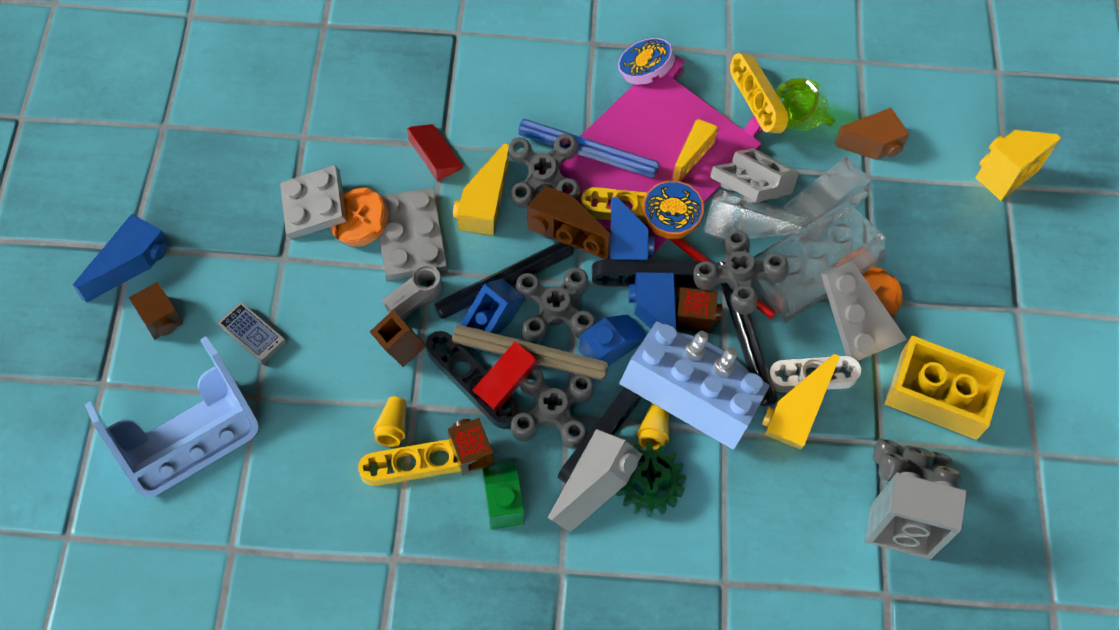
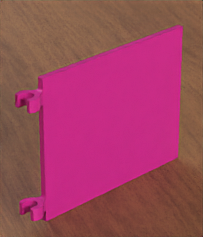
[540,55,763,260]

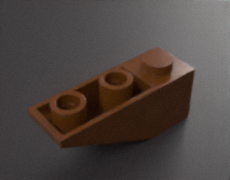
[527,186,611,260]

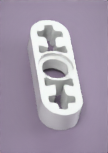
[769,356,861,393]

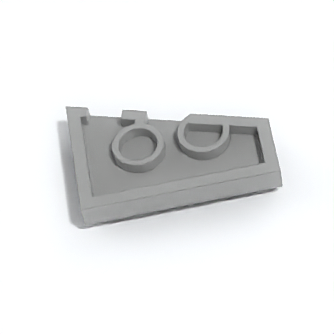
[821,262,907,361]

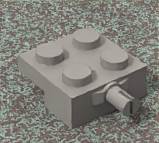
[710,148,799,203]

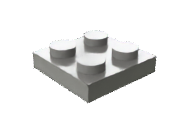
[280,165,347,240]

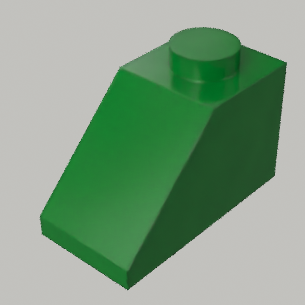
[482,460,524,529]

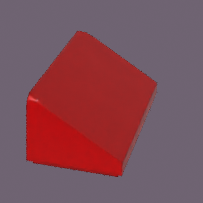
[407,124,463,182]
[473,341,540,411]

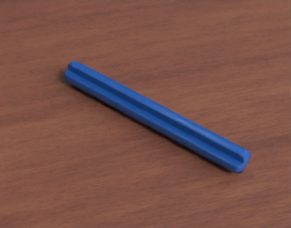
[518,119,659,178]

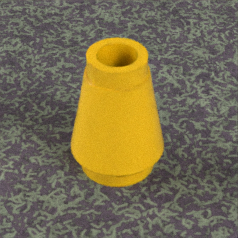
[373,396,407,447]
[637,403,669,451]

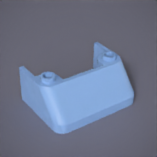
[85,337,258,497]

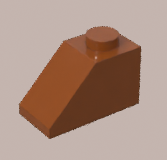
[835,108,909,160]

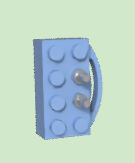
[619,321,770,450]

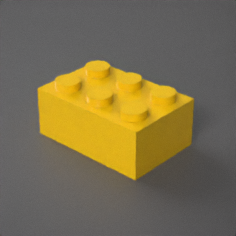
[884,335,1006,440]

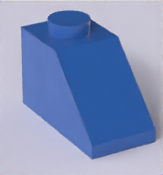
[610,197,654,260]
[628,273,676,330]
[460,279,526,353]
[579,314,646,366]

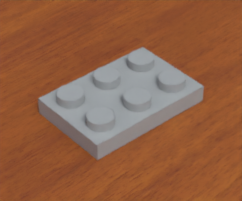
[379,188,447,281]

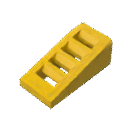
[673,119,719,181]

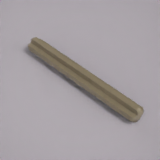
[452,325,608,380]

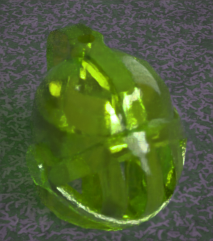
[775,78,836,131]

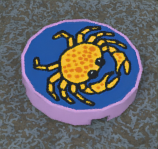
[618,38,675,85]

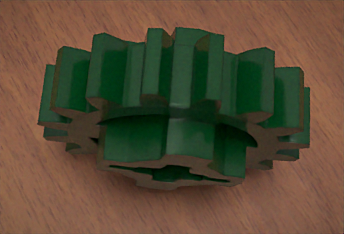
[616,443,686,517]

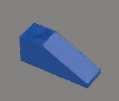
[72,214,169,302]

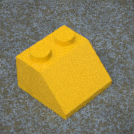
[975,130,1062,201]

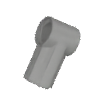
[382,265,443,320]

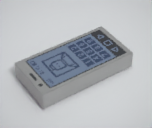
[217,301,286,365]

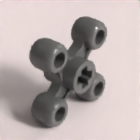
[508,133,581,208]
[693,230,789,315]
[516,268,596,344]
[511,367,594,449]
[873,439,961,488]

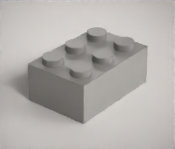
[864,472,967,560]

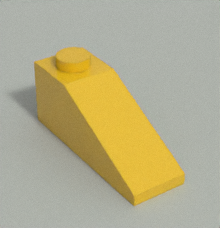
[453,144,510,236]
[762,354,840,450]

